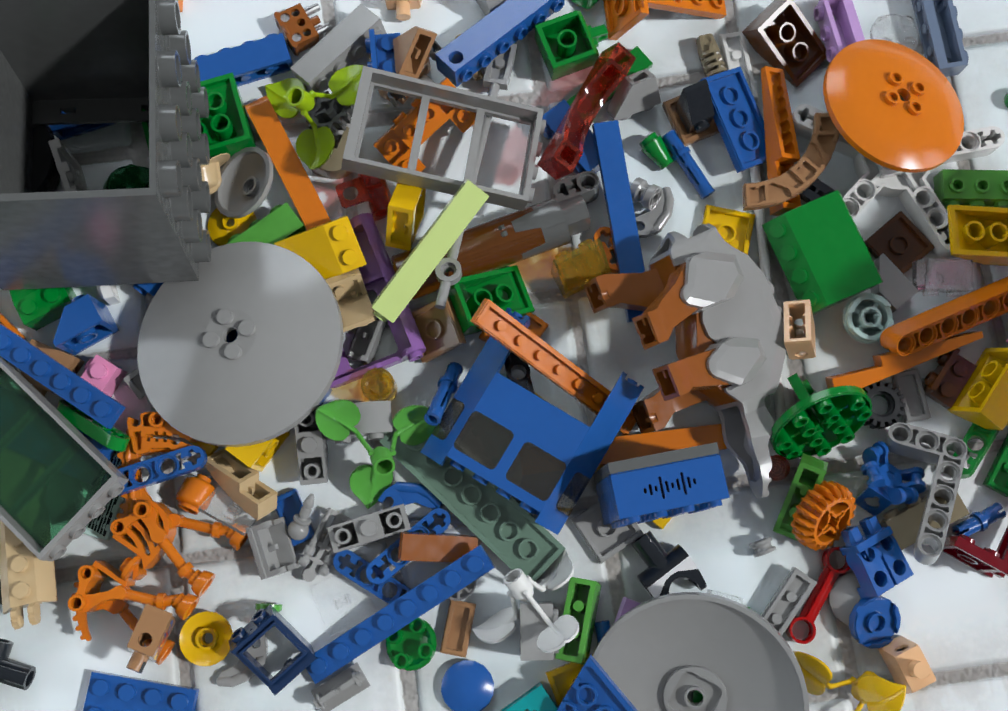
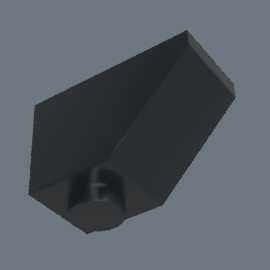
[675,79,715,134]

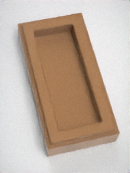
[440,600,476,658]

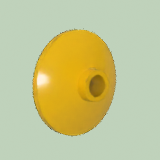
[208,208,257,246]
[179,611,233,666]

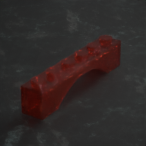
[537,42,636,180]

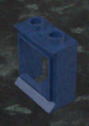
[229,604,316,696]

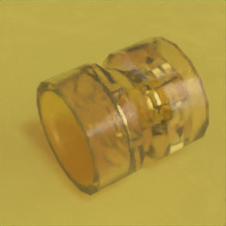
[361,368,398,402]

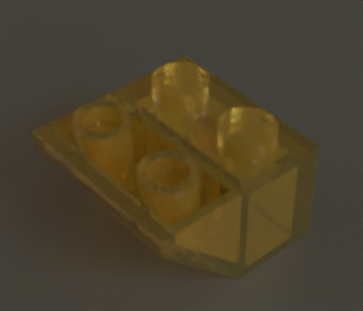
[551,238,611,299]

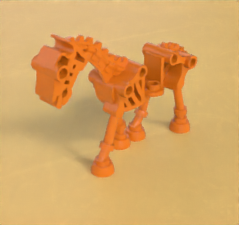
[68,411,249,665]

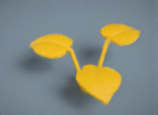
[793,651,906,711]

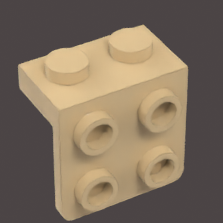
[326,268,376,333]

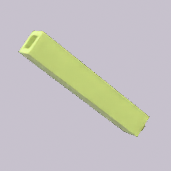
[372,179,489,323]

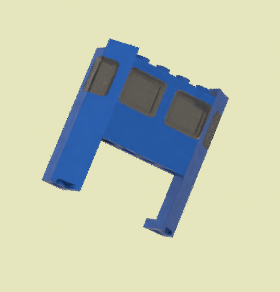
[421,307,644,535]

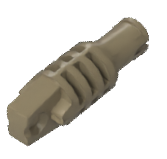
[696,34,727,77]

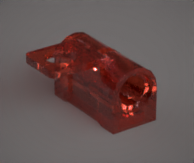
[335,161,392,221]

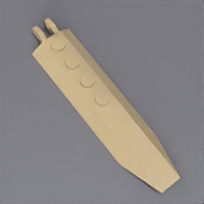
[0,448,58,630]

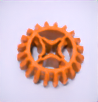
[791,480,856,551]

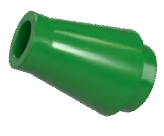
[639,132,673,170]

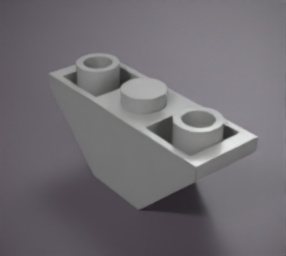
[294,405,328,485]
[327,504,411,553]

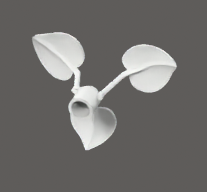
[472,550,579,653]

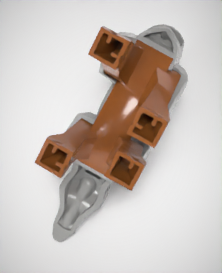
[583,223,786,498]

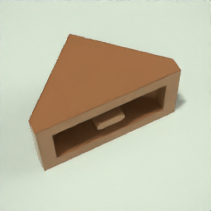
[393,26,437,79]

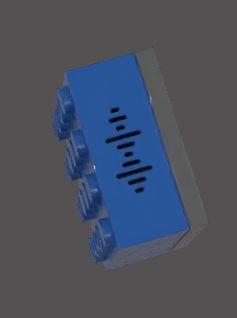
[593,442,730,529]

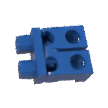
[839,516,914,598]

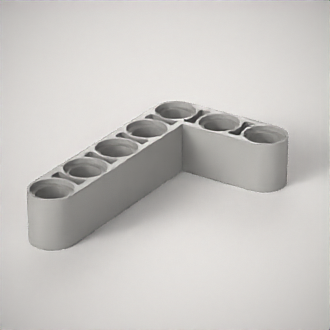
[885,422,967,565]

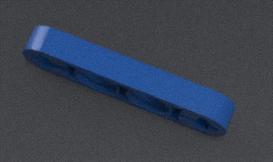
[102,445,207,496]
[366,508,451,585]
[333,550,412,604]

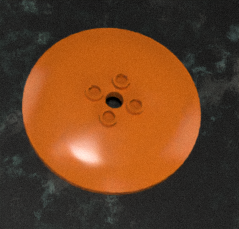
[823,39,964,173]

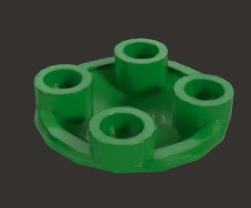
[386,618,437,671]

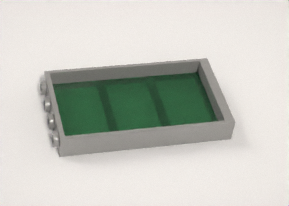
[0,356,129,562]

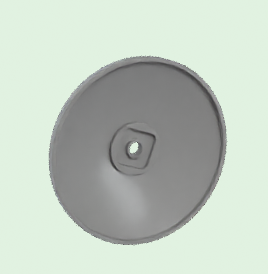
[137,242,344,447]
[593,592,809,711]

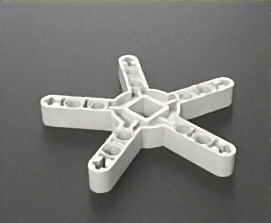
[792,96,1005,257]

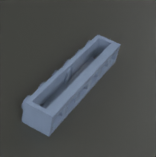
[911,0,969,77]

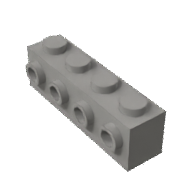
[290,4,387,98]

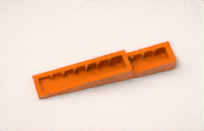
[761,66,802,216]
[825,331,984,388]

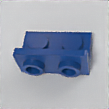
[365,29,400,74]

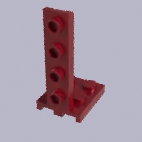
[942,526,1008,578]

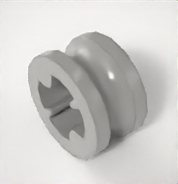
[749,537,776,558]

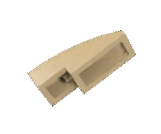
[205,448,278,521]

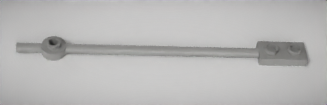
[435,44,517,309]

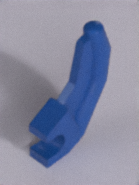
[378,482,443,509]

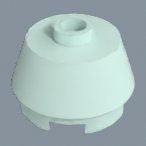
[842,293,894,344]

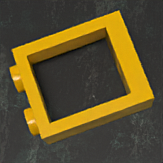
[385,182,426,251]

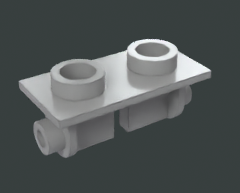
[311,662,370,711]

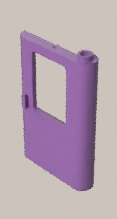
[330,213,426,388]

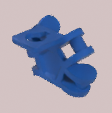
[855,441,926,516]

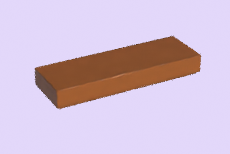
[398,532,479,563]

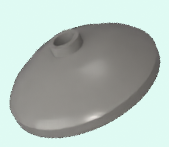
[214,147,274,219]

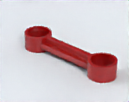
[786,547,850,644]

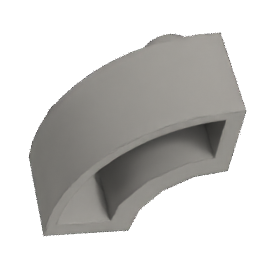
[326,400,393,444]

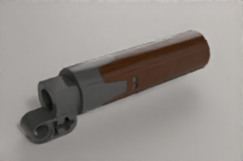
[391,171,599,300]

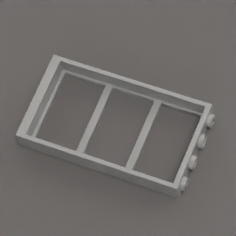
[341,66,546,211]

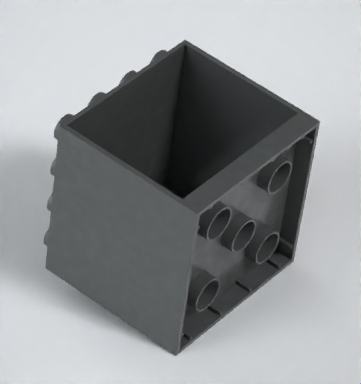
[0,0,211,290]

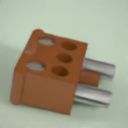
[274,3,332,56]

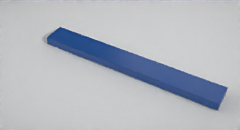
[592,120,645,323]

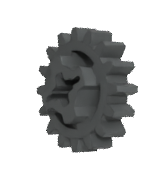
[305,91,354,136]

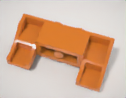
[373,77,476,172]

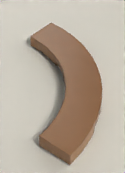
[742,113,840,211]

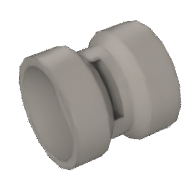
[630,177,662,210]

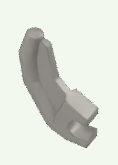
[636,187,674,238]
[216,634,269,687]

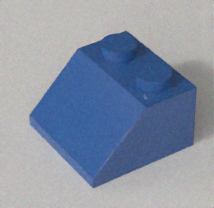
[53,294,120,356]

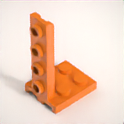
[603,0,727,40]

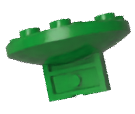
[769,373,872,460]

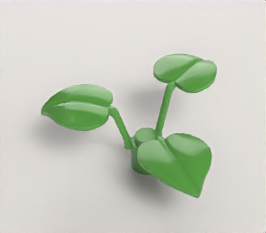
[315,400,442,509]

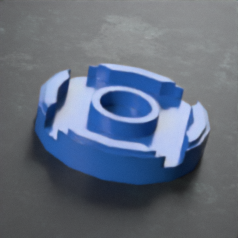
[849,595,901,649]

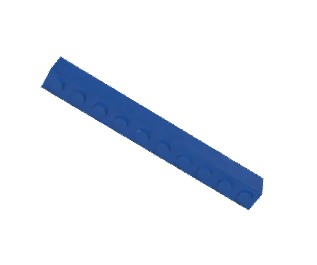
[49,33,294,141]

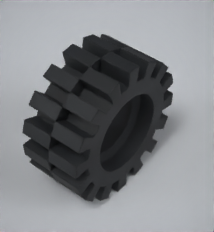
[862,381,906,429]

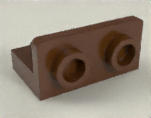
[923,348,977,409]

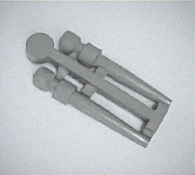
[298,508,352,582]

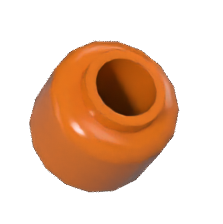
[176,474,216,515]

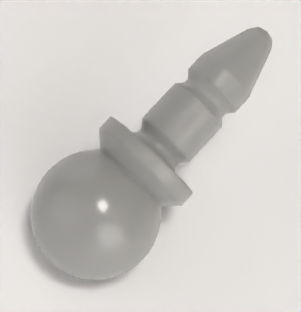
[288,494,314,540]

